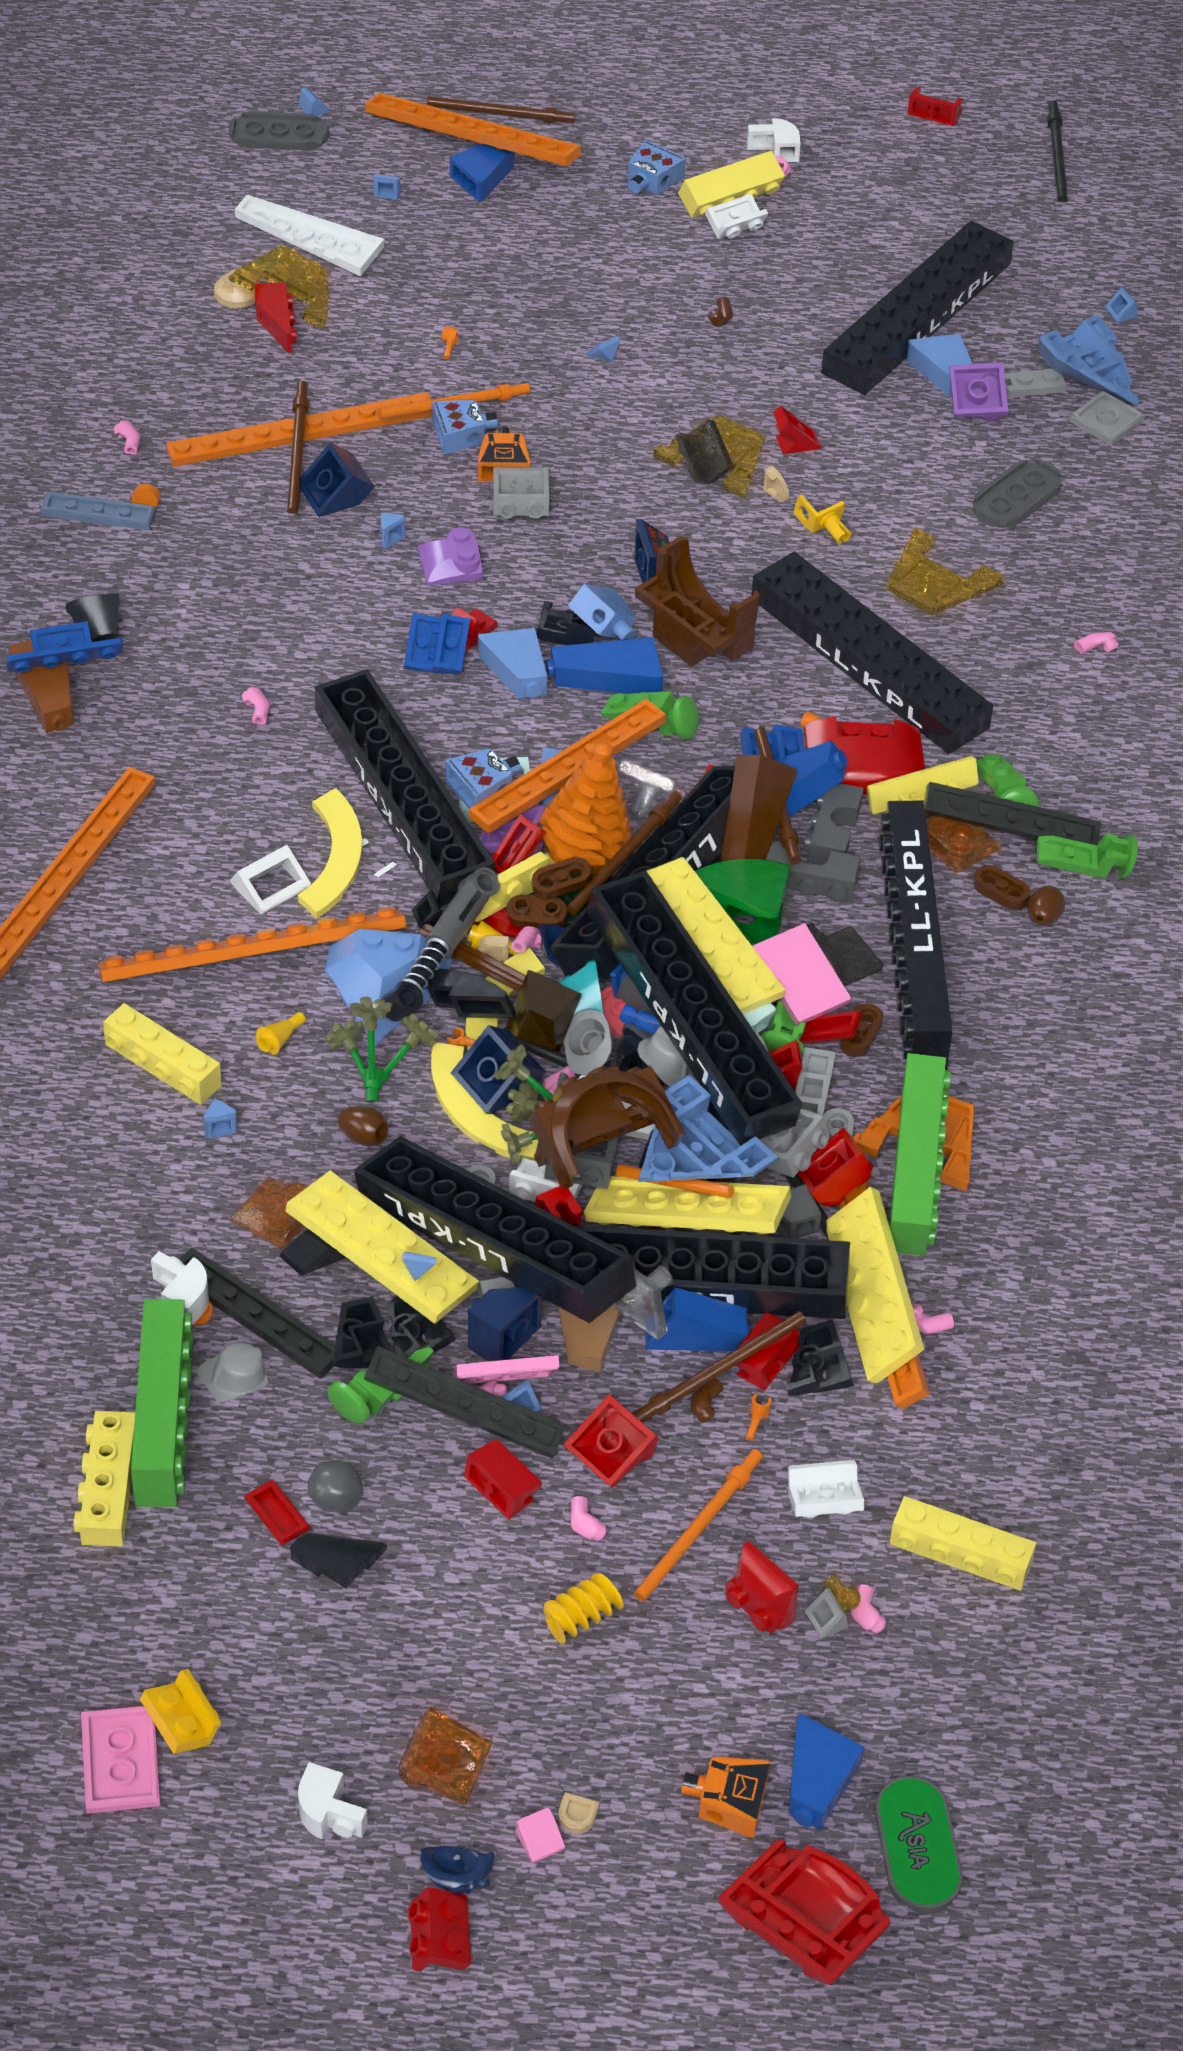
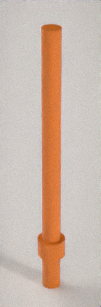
[378,383,530,420]
[633,1449,763,1602]

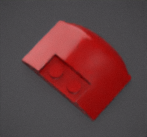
[804,716,925,795]
[718,1840,890,1986]

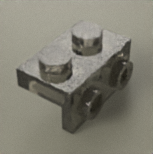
[675,420,734,484]

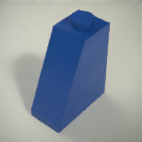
[450,144,515,202]
[775,740,847,817]
[645,1287,750,1351]
[788,1713,864,1830]

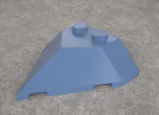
[1038,315,1139,405]
[325,929,452,1047]
[638,1075,778,1182]

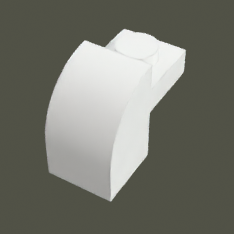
[747,118,801,162]
[151,1251,209,1325]
[298,1762,367,1839]

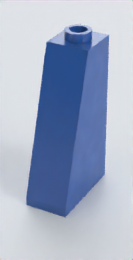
[546,637,663,694]

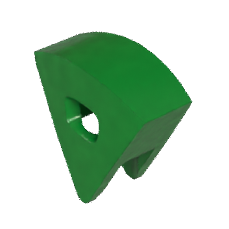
[695,859,790,946]

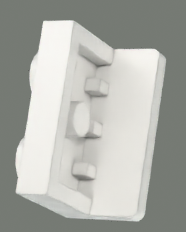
[705,194,768,239]
[509,1158,582,1202]
[788,1460,864,1518]

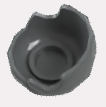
[308,1460,363,1513]

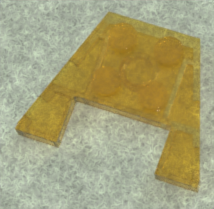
[231,244,329,329]
[654,415,765,498]
[886,527,1004,616]

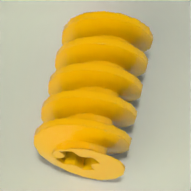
[543,1573,624,1644]

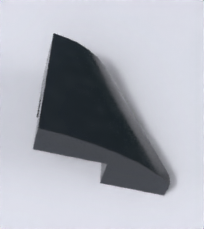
[65,593,120,642]
[536,601,595,645]
[332,1296,393,1368]
[387,1296,456,1358]
[786,1319,854,1396]
[290,1533,387,1589]

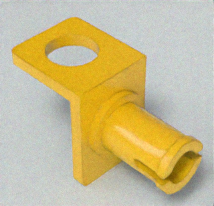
[793,495,852,545]

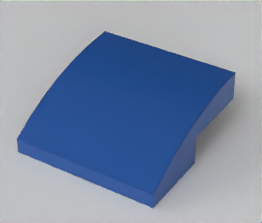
[403,613,470,674]
[740,724,805,760]

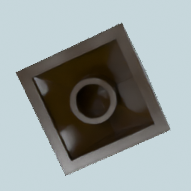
[505,970,582,1052]

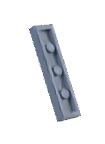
[40,492,156,530]

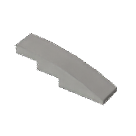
[796,1047,836,1149]

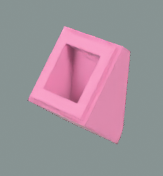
[516,1807,565,1863]

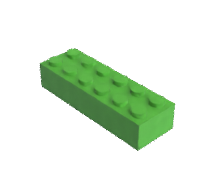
[889,1053,951,1256]
[131,1299,194,1507]

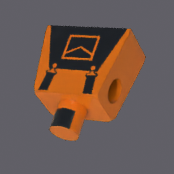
[478,426,530,481]
[681,1757,770,1838]

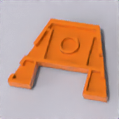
[853,1095,974,1192]

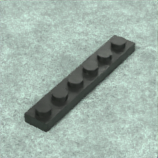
[924,782,1101,846]
[179,1248,335,1379]
[364,1346,566,1459]

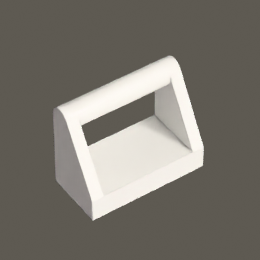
[230,845,311,914]

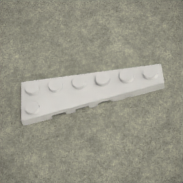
[235,195,384,276]

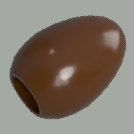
[1028,886,1065,926]
[338,1106,388,1146]

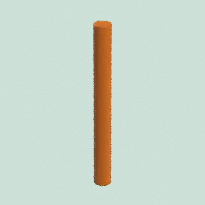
[616,1164,734,1198]

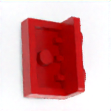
[408,1887,471,1972]

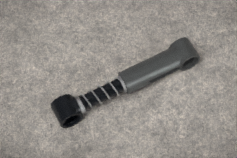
[382,867,500,1022]

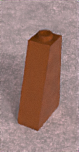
[8,640,74,733]

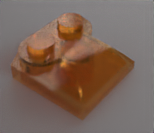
[926,816,1002,874]
[230,1176,308,1250]
[398,1707,493,1806]

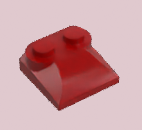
[798,1128,873,1207]
[563,1394,660,1488]
[725,1541,799,1633]

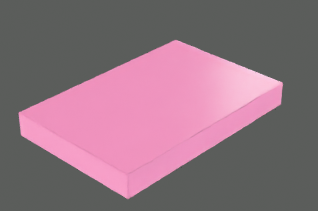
[752,923,851,1026]
[453,1355,559,1384]
[81,1706,160,1814]

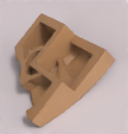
[558,1305,621,1372]

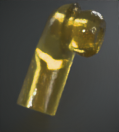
[824,1575,861,1611]

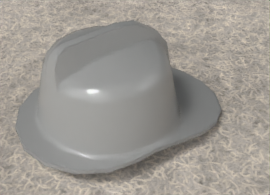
[564,1009,613,1075]
[637,1026,697,1087]
[195,1342,268,1403]

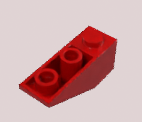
[254,282,297,353]

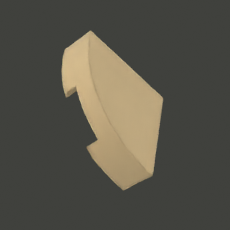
[763,466,790,502]

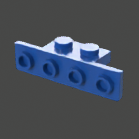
[6,621,123,673]

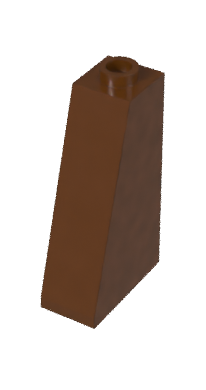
[721,755,797,862]

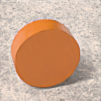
[131,483,161,508]

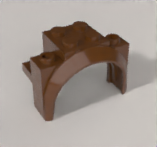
[635,536,760,666]
[529,1065,686,1190]

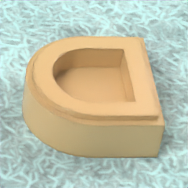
[478,936,509,963]
[559,1792,600,1834]

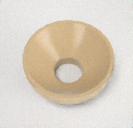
[214,269,260,308]

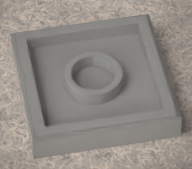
[1069,391,1145,446]

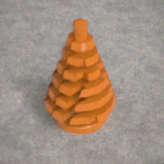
[538,742,632,876]

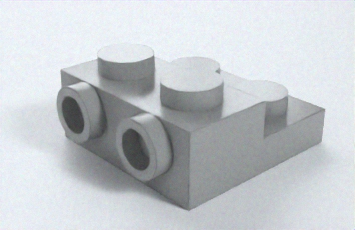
[493,467,549,519]
[760,1109,829,1178]

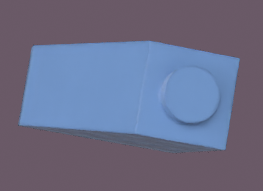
[906,334,972,397]
[478,628,547,698]

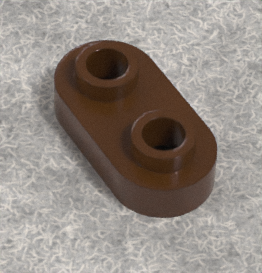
[532,857,591,899]
[973,865,1030,910]
[506,894,568,929]
[839,1003,883,1057]

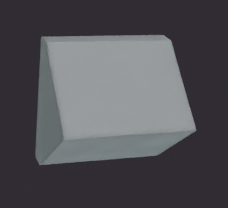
[805,1588,848,1639]

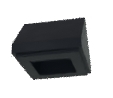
[412,890,443,929]

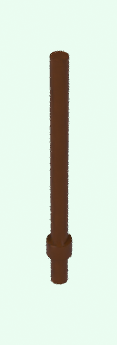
[427,96,575,123]
[287,381,309,514]
[754,727,801,865]
[566,791,682,915]
[631,1311,806,1423]

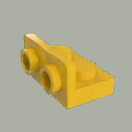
[140,1669,221,1754]

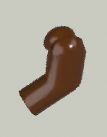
[708,297,733,327]
[691,1378,724,1423]

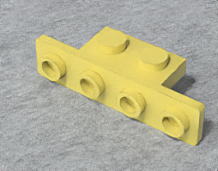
[867,756,979,815]
[475,851,555,922]

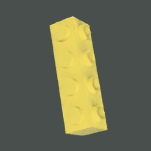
[678,150,785,218]
[103,1003,222,1105]
[74,1411,135,1546]
[890,1496,1037,1591]

